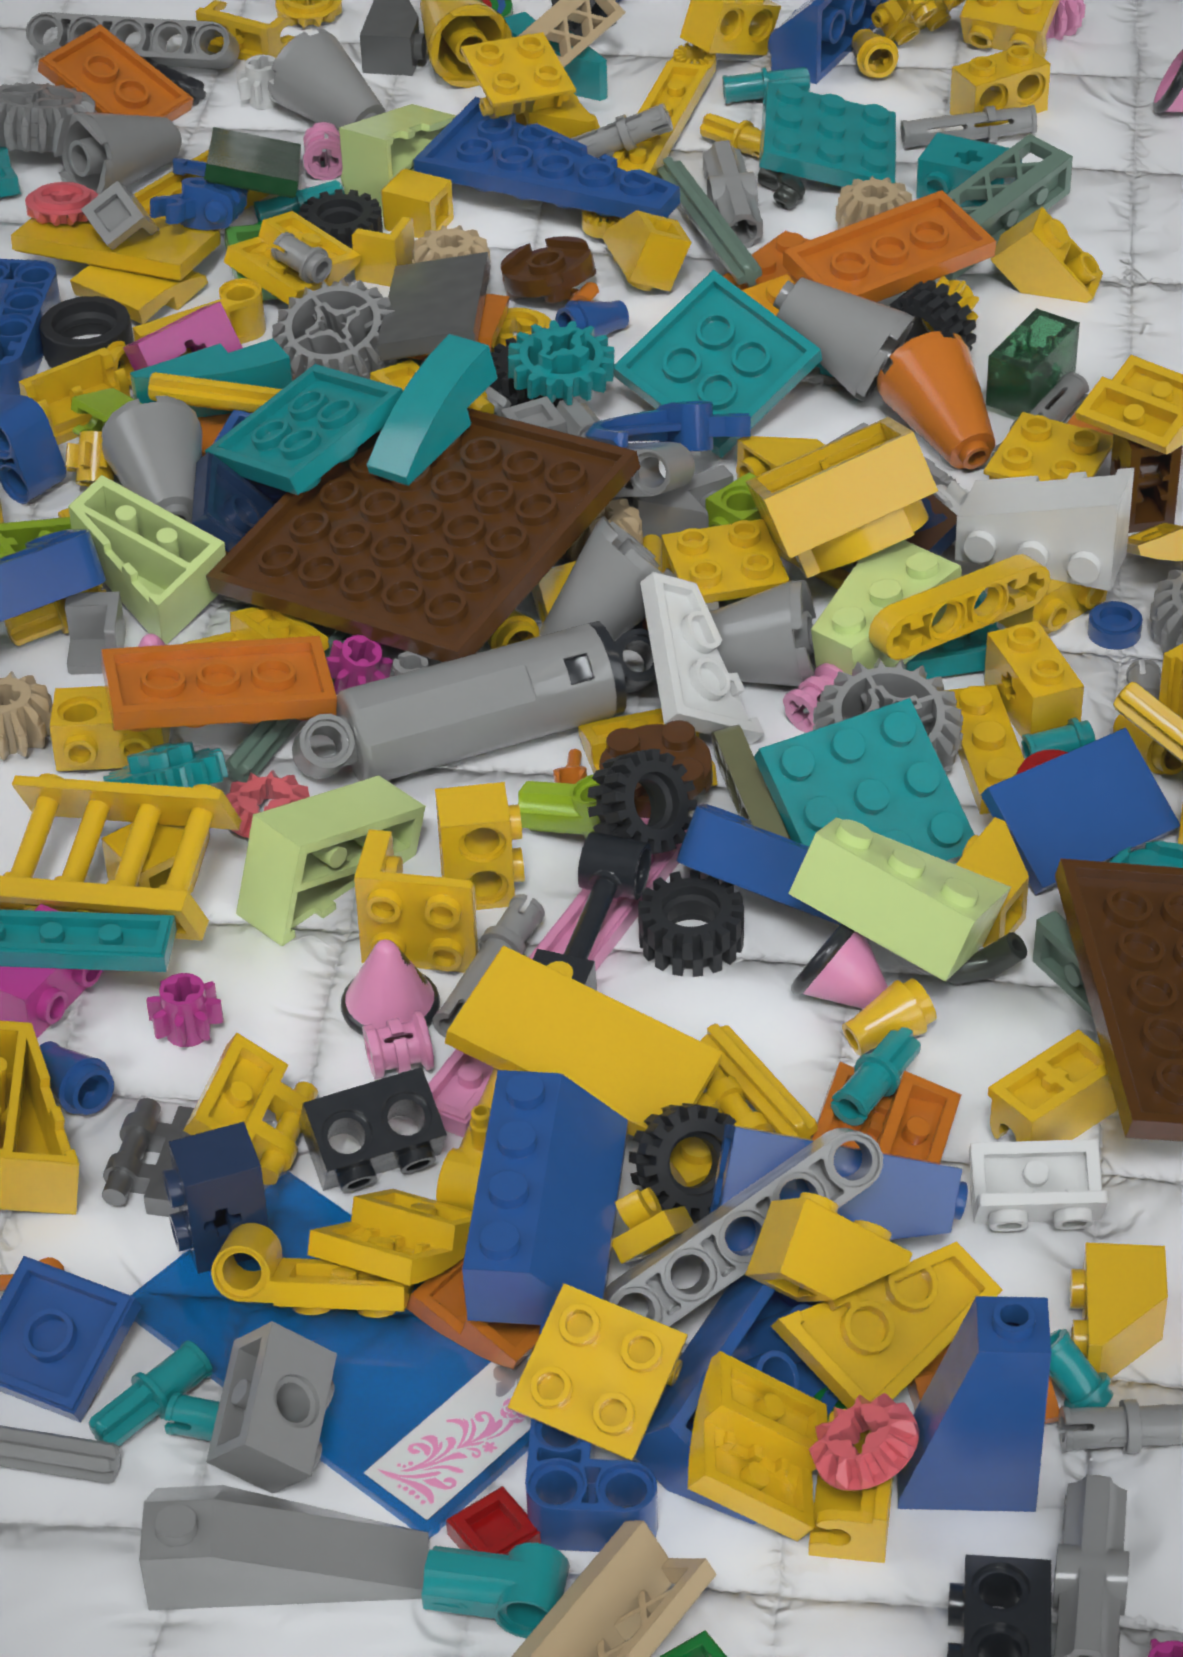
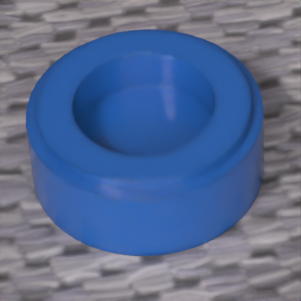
[1087,601,1143,650]

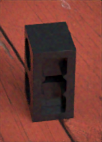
[299,1067,447,1192]
[947,1554,1052,1657]

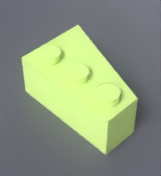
[236,776,426,946]

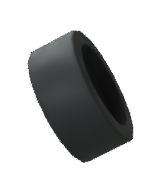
[39,296,134,368]

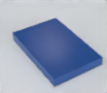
[980,728,1180,895]

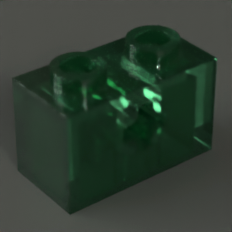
[986,308,1080,417]

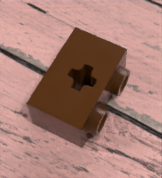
[1110,434,1183,533]

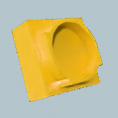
[745,417,938,578]

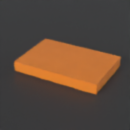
[38,24,194,121]

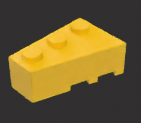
[0,1020,79,1215]

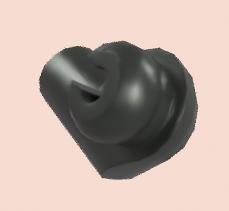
[757,168,805,209]
[947,932,1027,984]

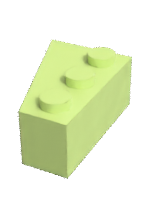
[339,104,457,217]
[68,475,226,645]
[811,540,962,675]
[788,817,1011,982]

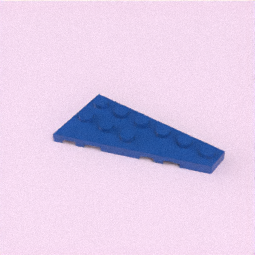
[413,97,680,218]

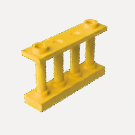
[0,773,242,941]

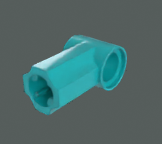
[421,1543,570,1639]

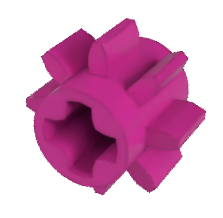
[326,635,393,695]
[146,973,224,1047]

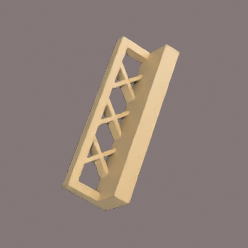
[517,0,626,67]
[511,1520,717,1657]

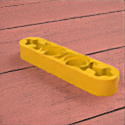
[869,554,1050,661]

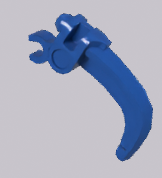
[150,158,248,230]
[585,400,751,451]

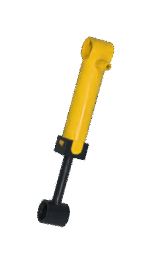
[436,831,652,1211]

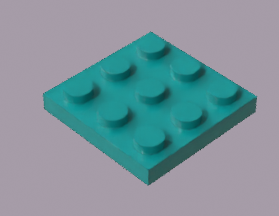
[759,82,896,187]
[614,269,823,459]
[205,364,403,495]
[754,698,975,864]

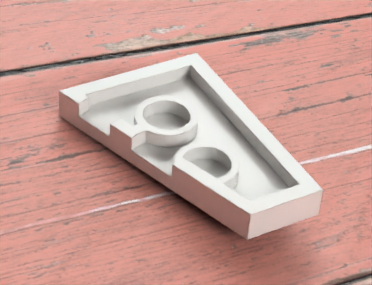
[640,572,765,745]

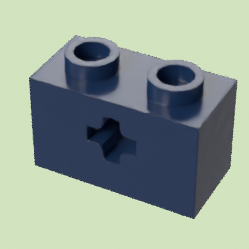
[162,1121,269,1274]

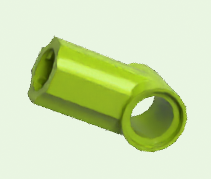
[518,774,600,840]

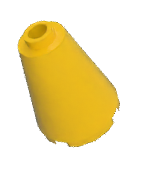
[420,0,512,88]

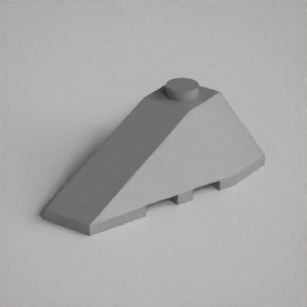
[139,1485,429,1610]

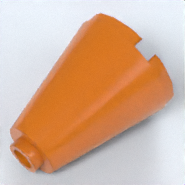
[877,331,996,469]

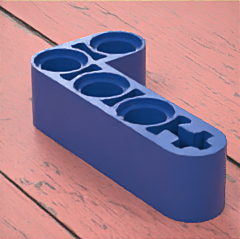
[0,259,61,395]
[0,392,66,504]
[0,529,106,622]
[676,804,841,925]
[525,1324,658,1552]

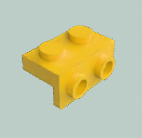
[960,0,1059,58]

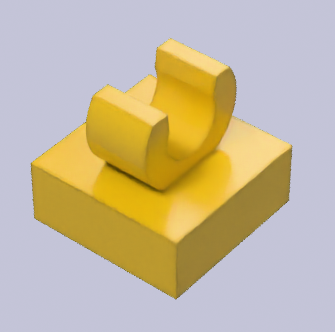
[612,1187,694,1264]

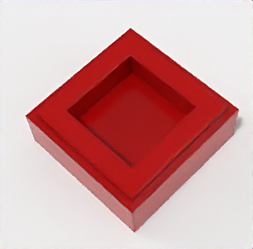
[446,1486,541,1555]

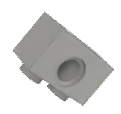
[206,1321,337,1494]

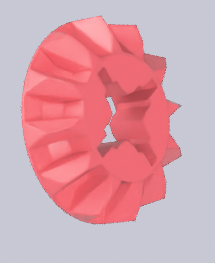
[25,182,98,226]
[226,770,310,838]
[809,1393,919,1491]

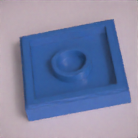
[0,1256,142,1423]

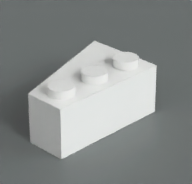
[955,468,1134,591]

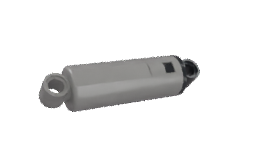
[292,621,656,781]

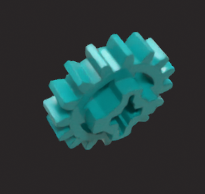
[508,320,615,405]
[103,741,229,788]

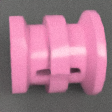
[303,122,343,180]
[783,663,843,733]
[362,1010,434,1079]

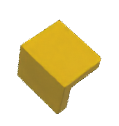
[381,169,454,238]
[352,217,414,287]

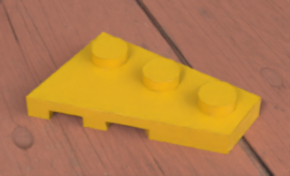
[771,1241,1003,1408]

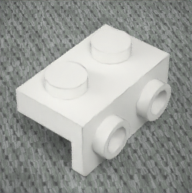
[969,1139,1108,1232]

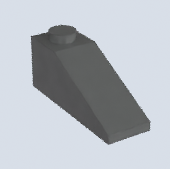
[360,0,427,76]

